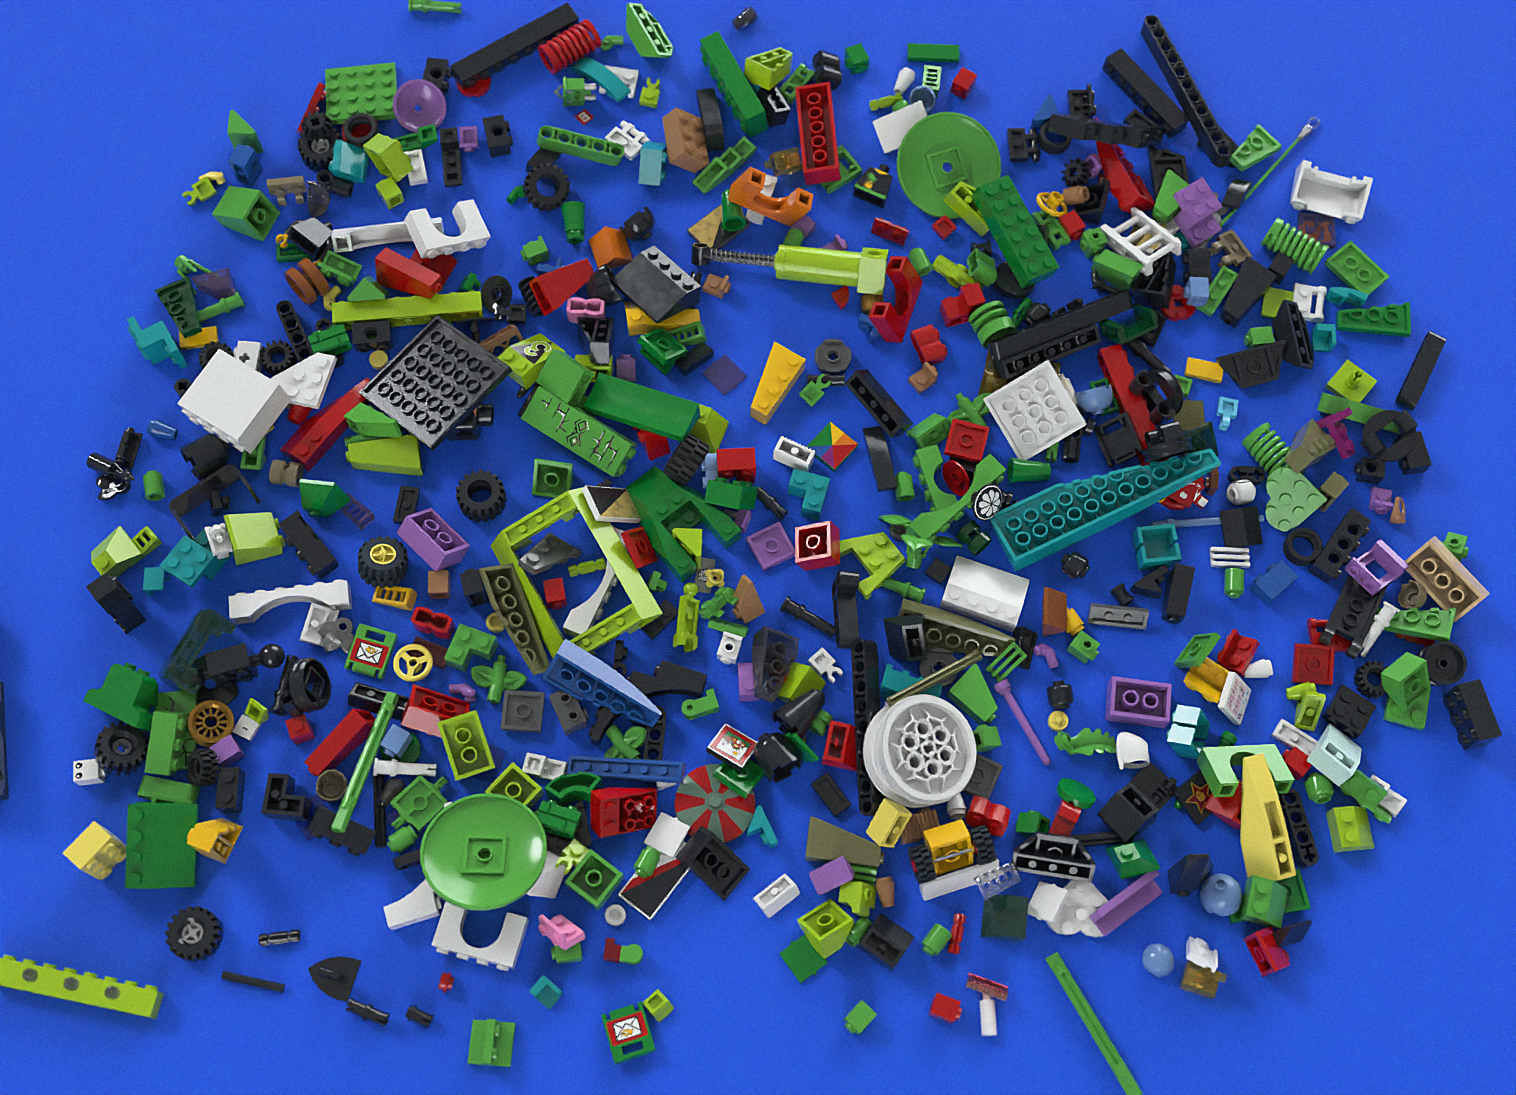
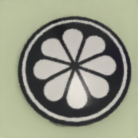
[971,483,1003,521]

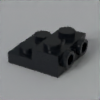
[1321,684,1377,739]

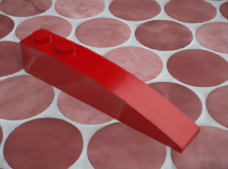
[1094,118,1155,214]
[280,378,371,472]

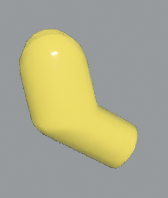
[198,172,226,185]
[323,285,342,311]

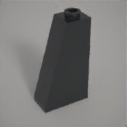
[1220,256,1277,328]

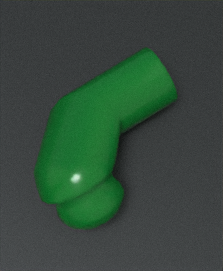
[506,185,524,204]

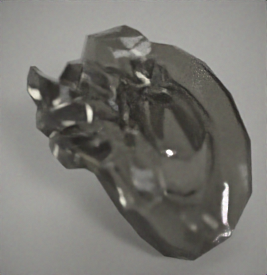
[307,181,331,218]

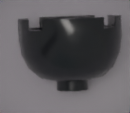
[619,206,655,241]

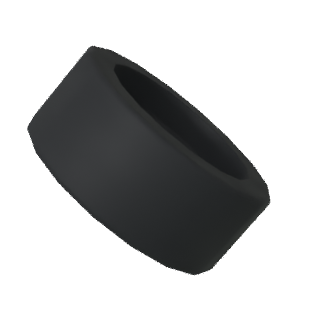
[343,113,379,149]
[1038,120,1072,155]
[1283,528,1323,566]

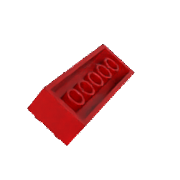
[795,82,841,185]

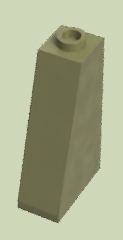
[805,816,884,870]

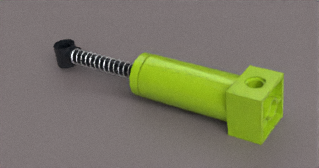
[691,243,889,295]

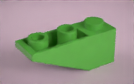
[344,402,402,437]

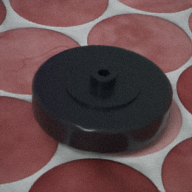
[993,262,1036,299]

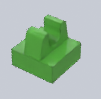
[647,571,668,594]

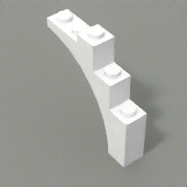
[384,801,452,930]

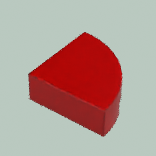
[831,286,849,310]

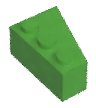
[145,709,190,776]

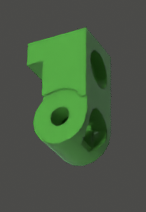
[681,689,720,720]

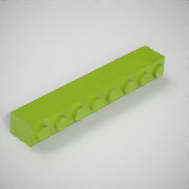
[332,291,483,331]

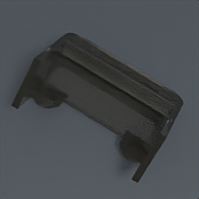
[169,464,261,543]

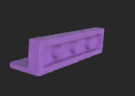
[1089,870,1162,936]

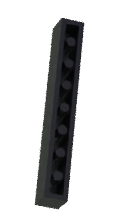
[451,2,579,89]

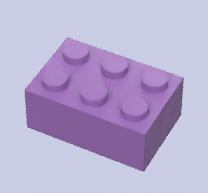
[397,508,470,572]
[1105,676,1172,728]

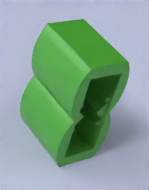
[967,248,997,287]

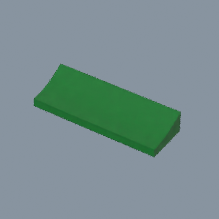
[583,372,701,442]

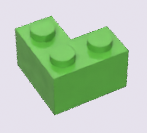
[444,624,499,672]

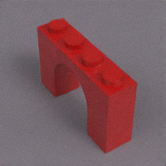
[868,256,923,343]

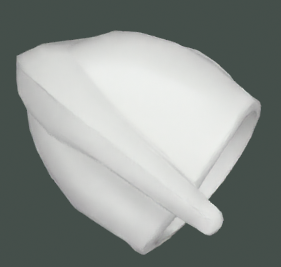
[1116,732,1150,770]

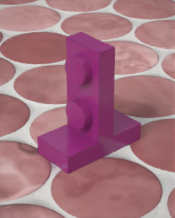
[1316,407,1355,460]

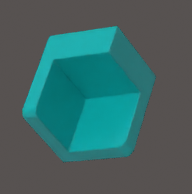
[1311,323,1336,352]
[143,567,170,596]
[529,975,563,1009]

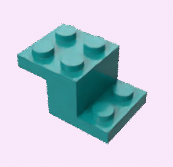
[127,316,188,369]
[159,528,233,588]

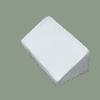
[753,874,800,918]

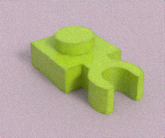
[639,77,660,108]
[182,176,218,206]
[555,839,589,875]

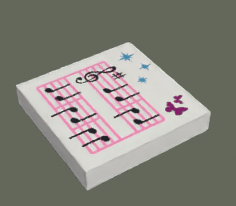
[1218,672,1251,725]

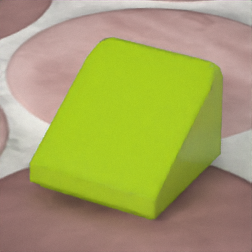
[245,698,269,725]
[642,989,674,1022]

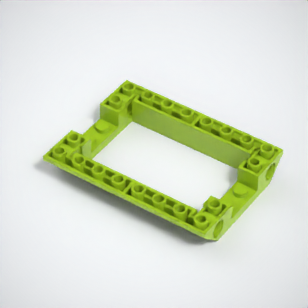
[490,488,663,658]

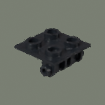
[1129,762,1177,810]

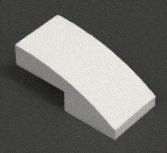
[522,753,568,781]
[1371,775,1407,818]

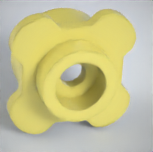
[705,569,725,588]

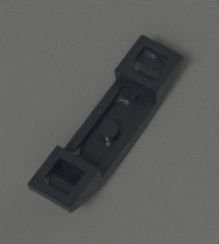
[439,127,463,188]

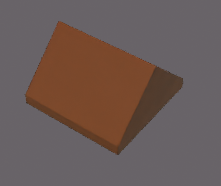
[1042,587,1067,637]

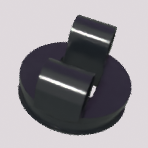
[1129,368,1184,425]
[1360,410,1419,462]
[1141,421,1194,464]
[278,657,331,717]

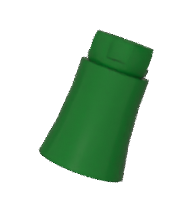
[721,189,746,231]
[561,201,586,245]
[1007,457,1051,483]

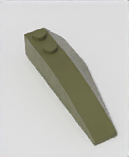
[479,563,550,675]
[897,598,1015,657]

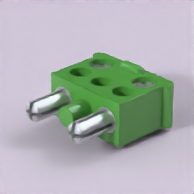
[554,77,597,107]

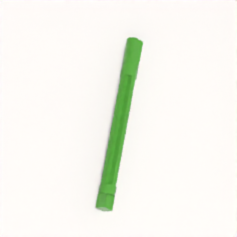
[331,691,399,834]
[1045,952,1143,1095]

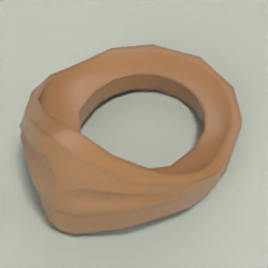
[1390,497,1406,524]

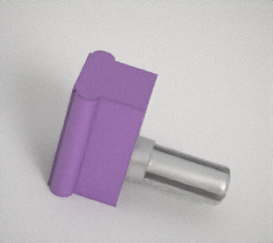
[724,509,752,533]

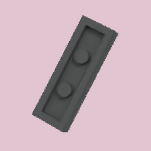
[1087,603,1149,630]

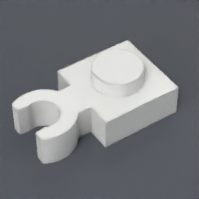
[808,647,843,683]

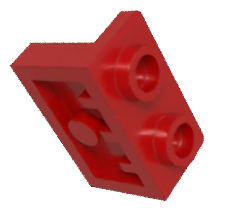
[1217,629,1260,676]

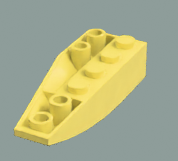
[1240,753,1296,881]

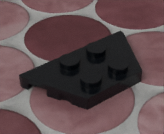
[1147,145,1189,202]
[1215,340,1286,389]
[544,800,592,857]

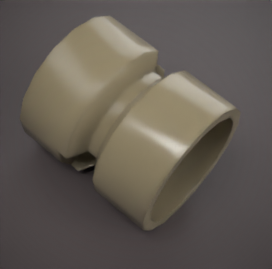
[269,460,303,488]

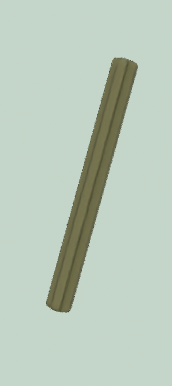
[886,650,982,707]

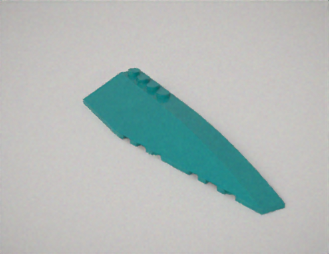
[989,449,1221,572]

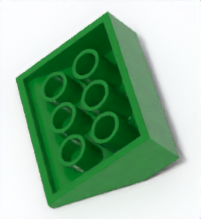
[125,802,198,889]

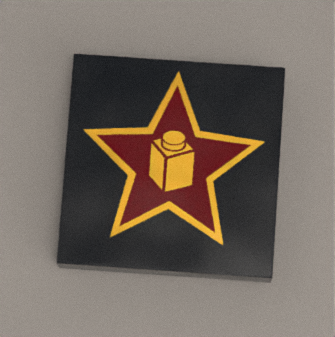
[1172,769,1212,825]

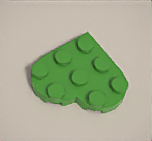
[1265,466,1327,532]

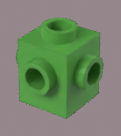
[1079,227,1107,258]
[1441,532,1469,562]

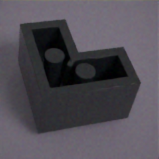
[261,773,312,822]

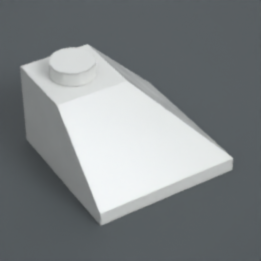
[526,850,566,899]

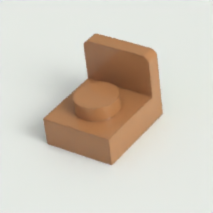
[702,273,731,299]
[908,362,938,394]

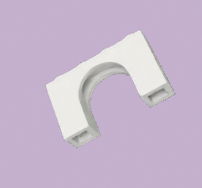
[404,199,491,259]
[432,902,529,971]

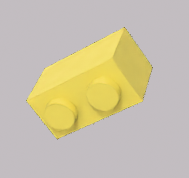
[866,798,912,848]

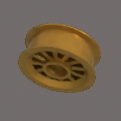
[188,700,234,747]

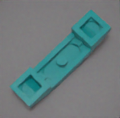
[570,57,631,103]

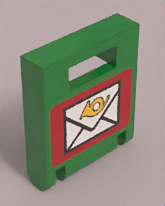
[601,1002,656,1065]

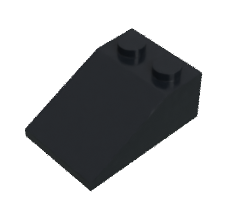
[675,826,750,901]

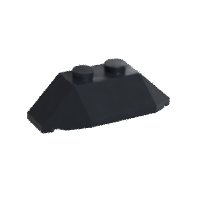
[1272,299,1315,370]
[1010,831,1096,883]

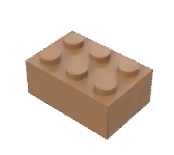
[662,107,709,173]

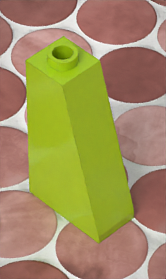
[346,434,423,476]

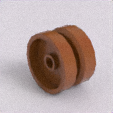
[284,258,330,306]

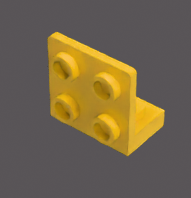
[1183,657,1230,704]

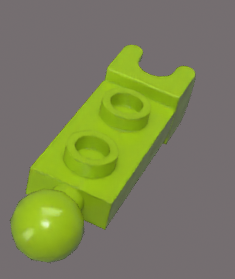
[673,582,700,652]

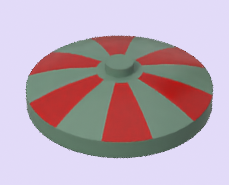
[675,764,755,844]

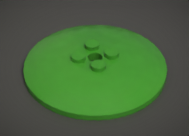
[896,112,1001,219]
[420,793,547,911]

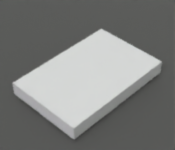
[872,100,927,155]

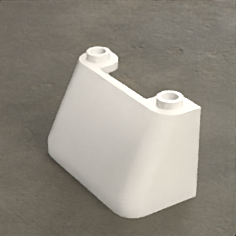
[1290,160,1373,224]

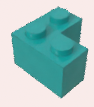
[639,141,668,186]
[788,468,830,521]

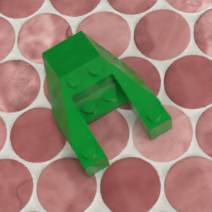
[625,466,741,583]

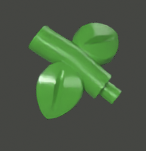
[947,393,991,427]
[471,655,527,704]
[604,725,646,759]

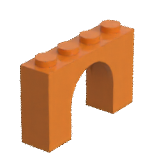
[728,167,814,227]

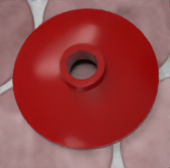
[942,460,970,496]

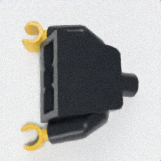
[276,218,333,266]

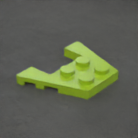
[840,532,905,600]

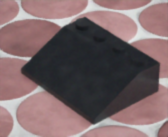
[611,245,701,324]

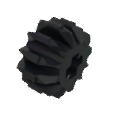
[301,111,333,143]
[1061,158,1092,187]

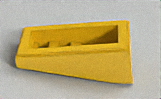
[372,586,417,611]

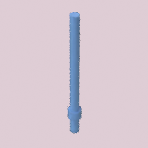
[1151,514,1264,528]

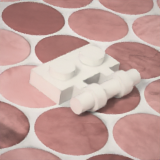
[605,120,651,161]

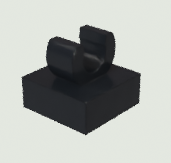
[209,490,230,517]

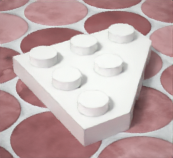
[270,352,337,409]

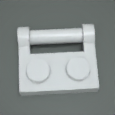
[599,66,639,98]
[1293,283,1327,323]

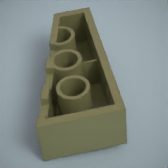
[1284,419,1337,474]

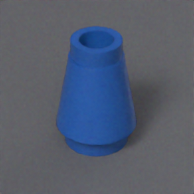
[147,419,178,440]

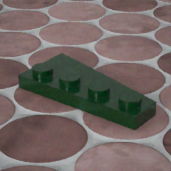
[155,277,202,338]

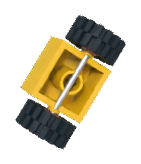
[908,819,996,884]

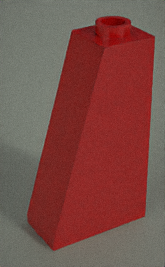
[375,247,442,299]
[529,258,594,316]
[304,708,376,776]

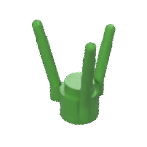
[174,255,221,295]

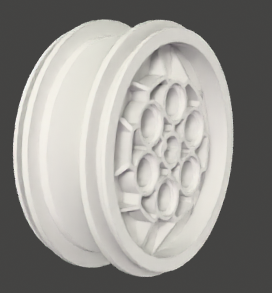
[863,695,976,808]

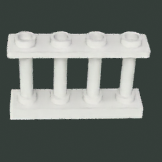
[1100,207,1182,277]

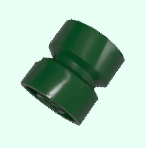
[956,520,992,556]

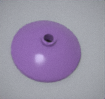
[393,79,446,133]

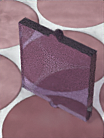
[703,355,747,395]

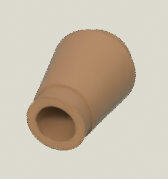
[874,876,895,907]

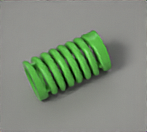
[1260,217,1329,274]
[1241,422,1308,474]

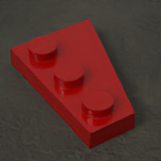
[296,82,327,135]

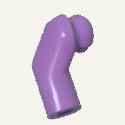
[1034,643,1059,668]
[449,683,476,702]

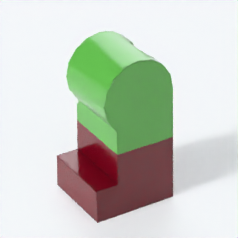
[603,938,643,965]

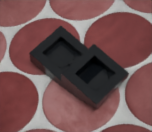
[1222,179,1252,209]

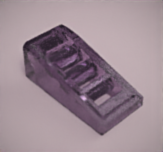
[339,493,375,531]

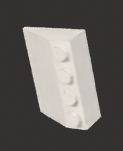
[939,555,1030,632]

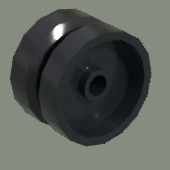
[1416,641,1467,686]

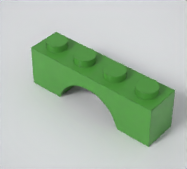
[912,445,957,512]

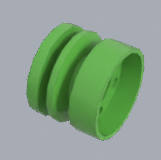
[968,301,1017,349]

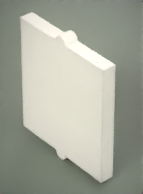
[644,812,691,858]
[1025,881,1069,924]

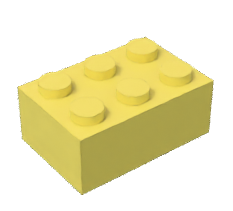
[63,821,126,880]

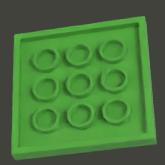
[325,62,397,125]

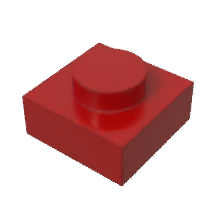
[931,215,957,240]

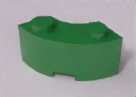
[544,772,603,807]

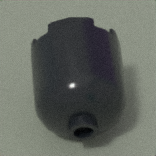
[180,434,230,481]
[754,732,803,783]

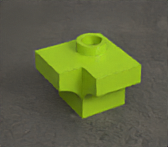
[838,882,876,917]

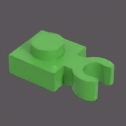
[799,374,832,407]

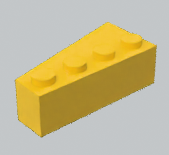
[750,341,806,425]

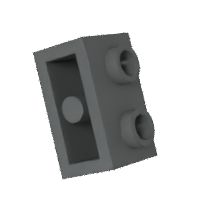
[549,690,589,736]

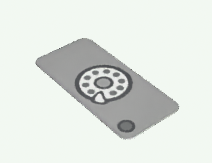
[695,558,715,593]

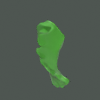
[1054,728,1116,756]

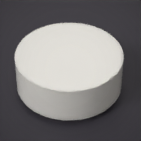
[605,904,626,926]

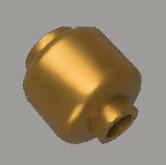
[860,293,884,316]

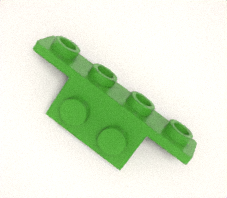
[1322,769,1392,824]

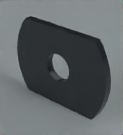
[190,655,239,705]

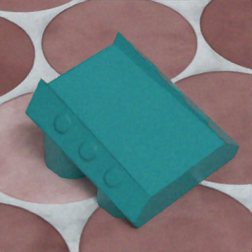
[329,140,369,183]

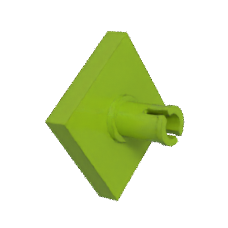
[1325,359,1377,403]

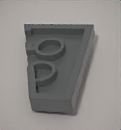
[518,532,582,575]

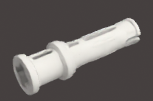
[1359,601,1400,658]
[373,758,436,777]

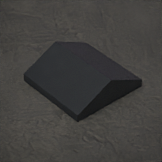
[1219,506,1263,548]

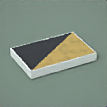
[582,485,641,523]

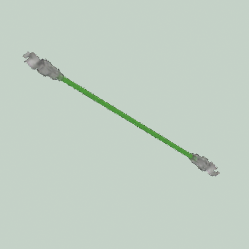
[1193,116,1320,249]

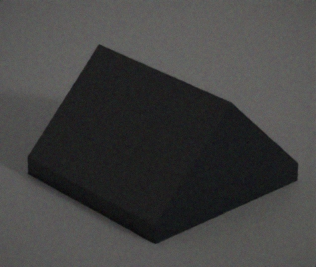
[1074,180,1111,225]

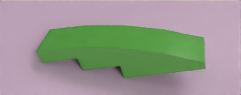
[692,136,757,194]

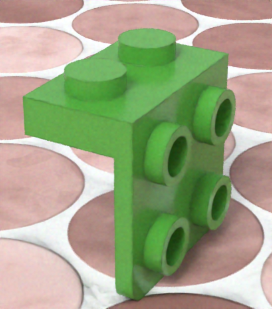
[317,250,363,287]

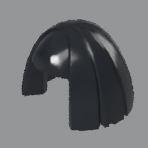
[586,264,624,307]

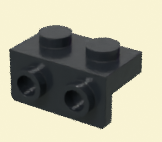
[1067,84,1096,119]

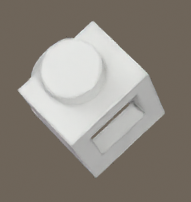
[717,631,743,665]

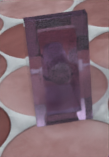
[192,268,236,300]

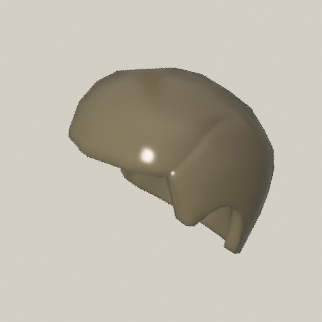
[1398,580,1427,610]
[316,769,347,803]

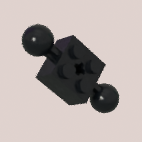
[179,643,285,691]

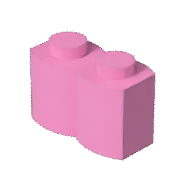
[566,297,606,324]

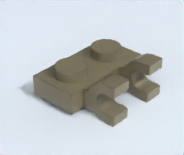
[267,176,307,206]
[1209,229,1253,269]

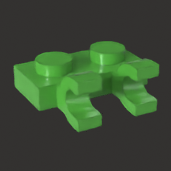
[698,587,738,620]

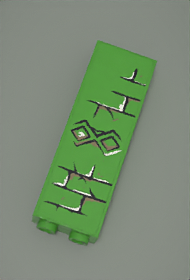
[521,386,637,477]

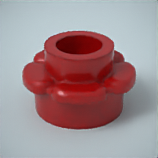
[438,972,454,993]

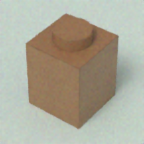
[428,569,451,599]

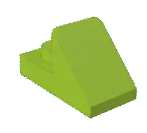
[1294,690,1326,731]

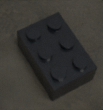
[1443,679,1502,751]

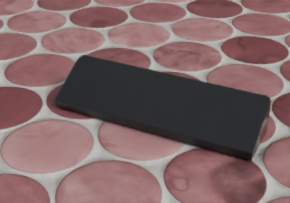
[348,682,408,721]

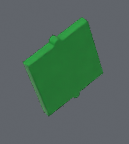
[785,732,819,763]
[779,934,828,984]

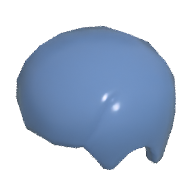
[909,86,936,113]
[1142,943,1174,977]

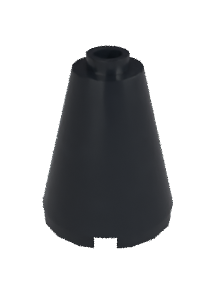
[771,689,826,739]

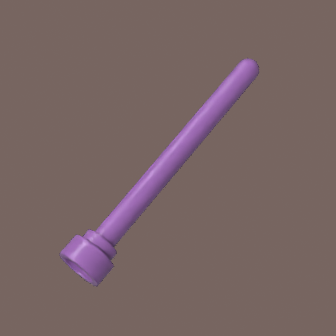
[993,679,1051,766]

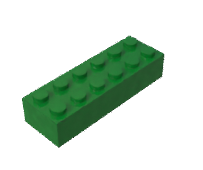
[699,31,768,138]
[971,175,1060,289]

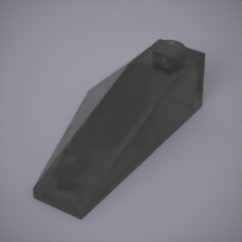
[752,626,799,703]

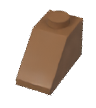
[732,574,765,624]

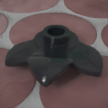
[96,475,131,500]

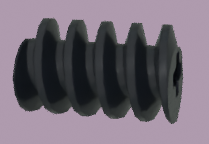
[518,276,544,317]

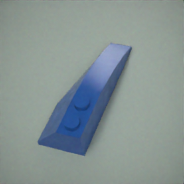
[542,639,662,727]

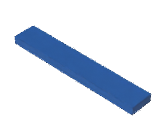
[566,755,686,783]

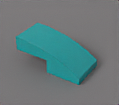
[1324,287,1368,308]

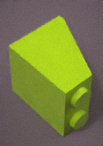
[224,512,285,566]

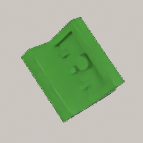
[467,1019,516,1067]

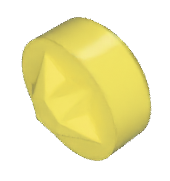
[1047,711,1068,732]

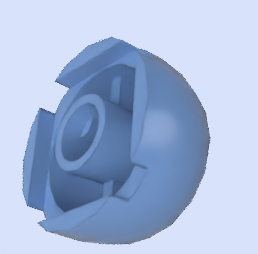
[1075,384,1113,415]
[1200,873,1242,916]

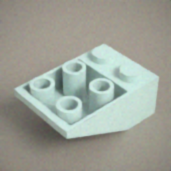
[1307,723,1362,786]

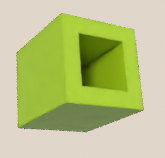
[376,177,405,210]

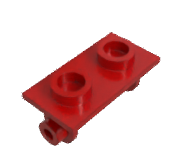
[871,217,910,245]

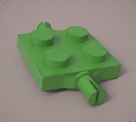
[390,774,448,832]

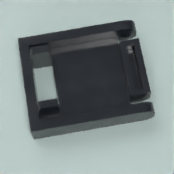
[1094,412,1144,468]

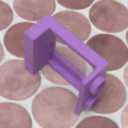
[1345,539,1409,596]

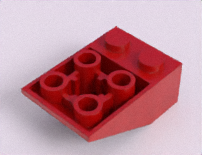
[591,787,657,838]

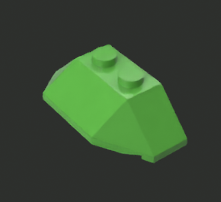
[626,3,673,58]

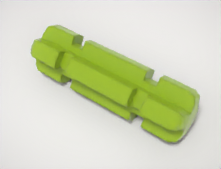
[869,93,903,111]
[568,558,606,577]

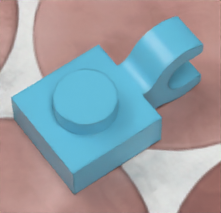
[1216,396,1238,431]

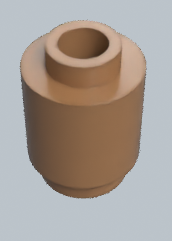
[1061,185,1089,206]

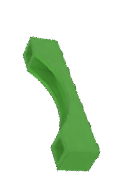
[906,454,1006,543]

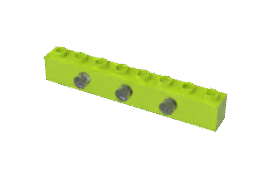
[0,954,164,1019]

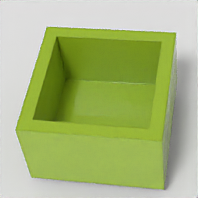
[363,133,414,182]

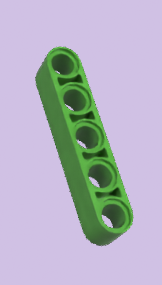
[537,125,624,166]
[1317,392,1401,434]

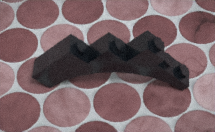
[1048,113,1164,148]
[589,660,707,746]

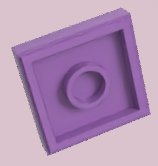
[745,522,795,572]

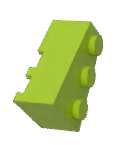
[744,47,793,90]
[943,181,989,237]

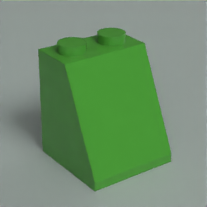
[212,186,280,241]

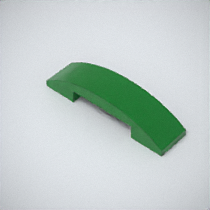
[391,124,438,152]

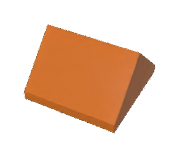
[589,226,633,269]

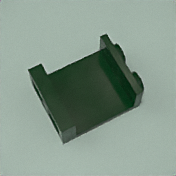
[1099,303,1158,345]

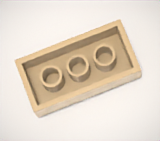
[1405,536,1490,622]

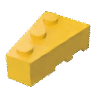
[187,818,244,864]

